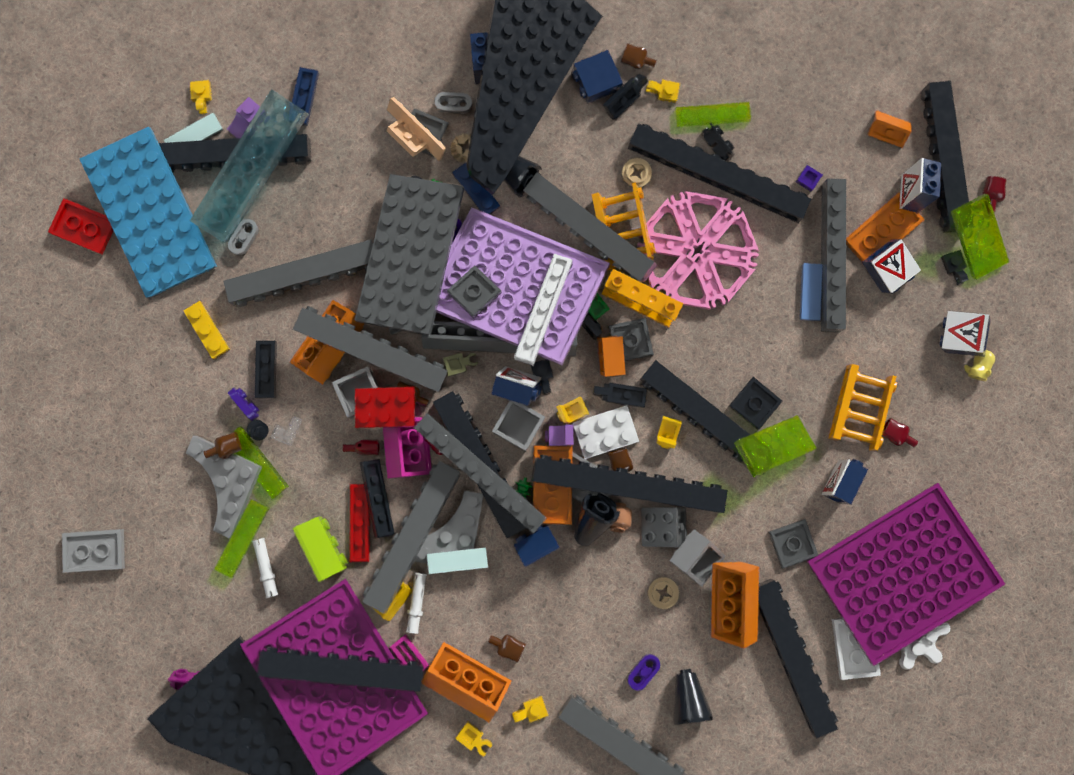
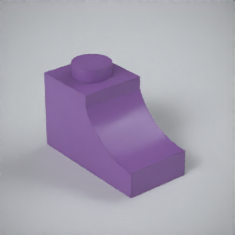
[227,97,268,138]
[545,425,573,446]

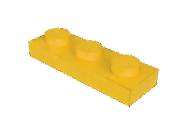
[183,301,230,359]

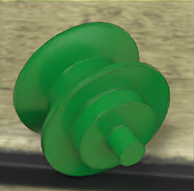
[514,477,533,498]

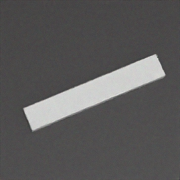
[514,254,572,365]

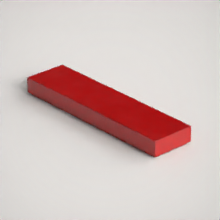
[349,484,370,562]

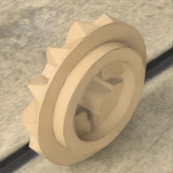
[451,133,471,163]
[622,158,652,187]
[648,577,679,609]

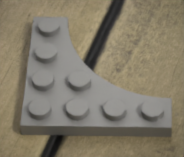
[186,436,262,538]
[414,491,483,571]

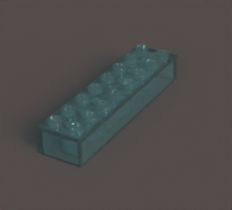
[190,89,309,242]

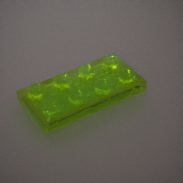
[951,194,1009,280]
[734,415,817,478]

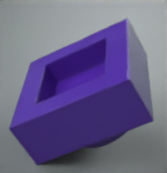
[796,165,823,192]

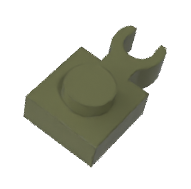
[443,353,478,377]

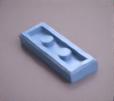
[800,263,823,321]

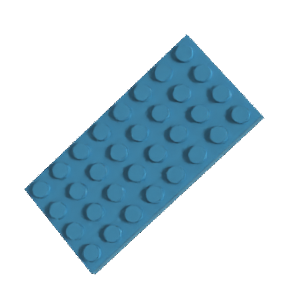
[80,127,217,298]

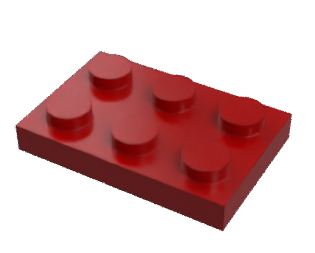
[48,198,114,255]
[355,387,415,428]

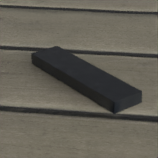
[360,459,395,539]

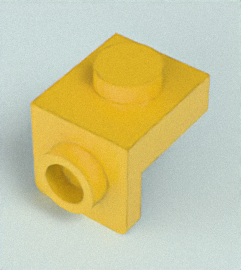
[556,397,589,424]
[656,416,682,449]

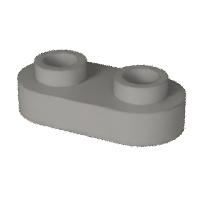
[435,92,472,114]
[228,219,259,255]

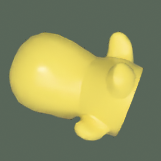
[964,350,996,381]

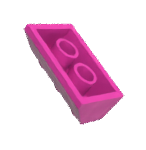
[383,417,432,479]

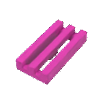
[390,634,429,671]

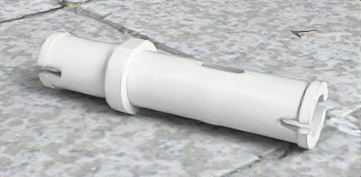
[252,538,279,598]
[406,573,427,634]

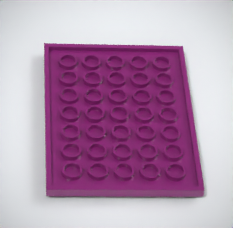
[807,483,1005,666]
[240,578,428,775]

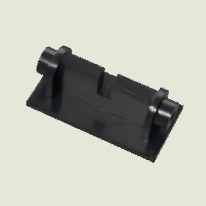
[702,123,735,161]

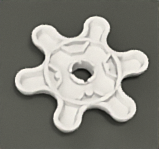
[899,622,950,670]

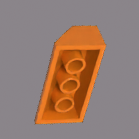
[290,300,365,385]
[711,562,759,649]
[422,642,511,723]

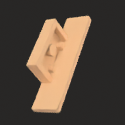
[387,97,446,161]

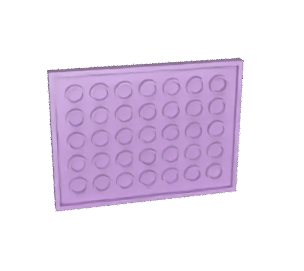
[436,207,610,365]

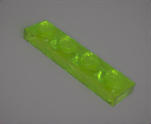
[675,102,751,127]
[233,426,289,499]
[214,499,270,578]

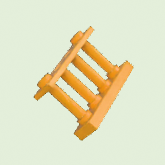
[591,182,656,270]
[601,269,684,328]
[828,364,897,451]

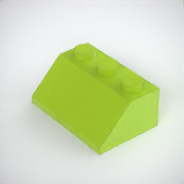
[292,516,348,582]

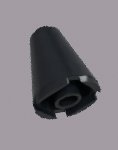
[504,156,542,197]
[574,493,620,546]
[673,669,714,725]

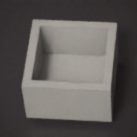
[332,367,379,419]
[492,400,545,452]
[669,529,725,587]

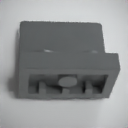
[641,507,687,547]

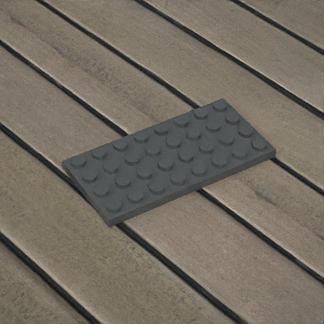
[355,174,465,336]

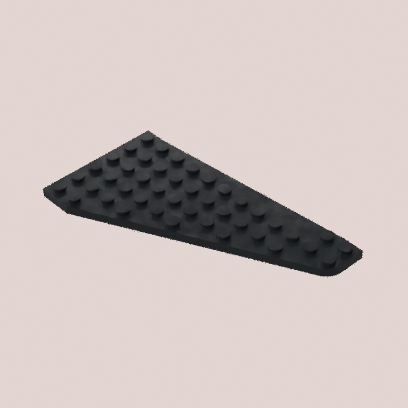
[467,0,603,195]
[146,635,387,775]

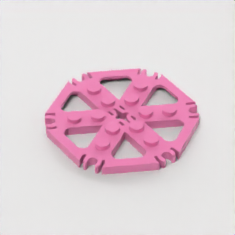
[637,191,759,310]

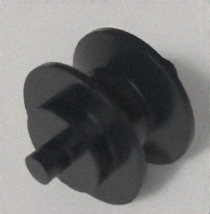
[247,420,269,441]

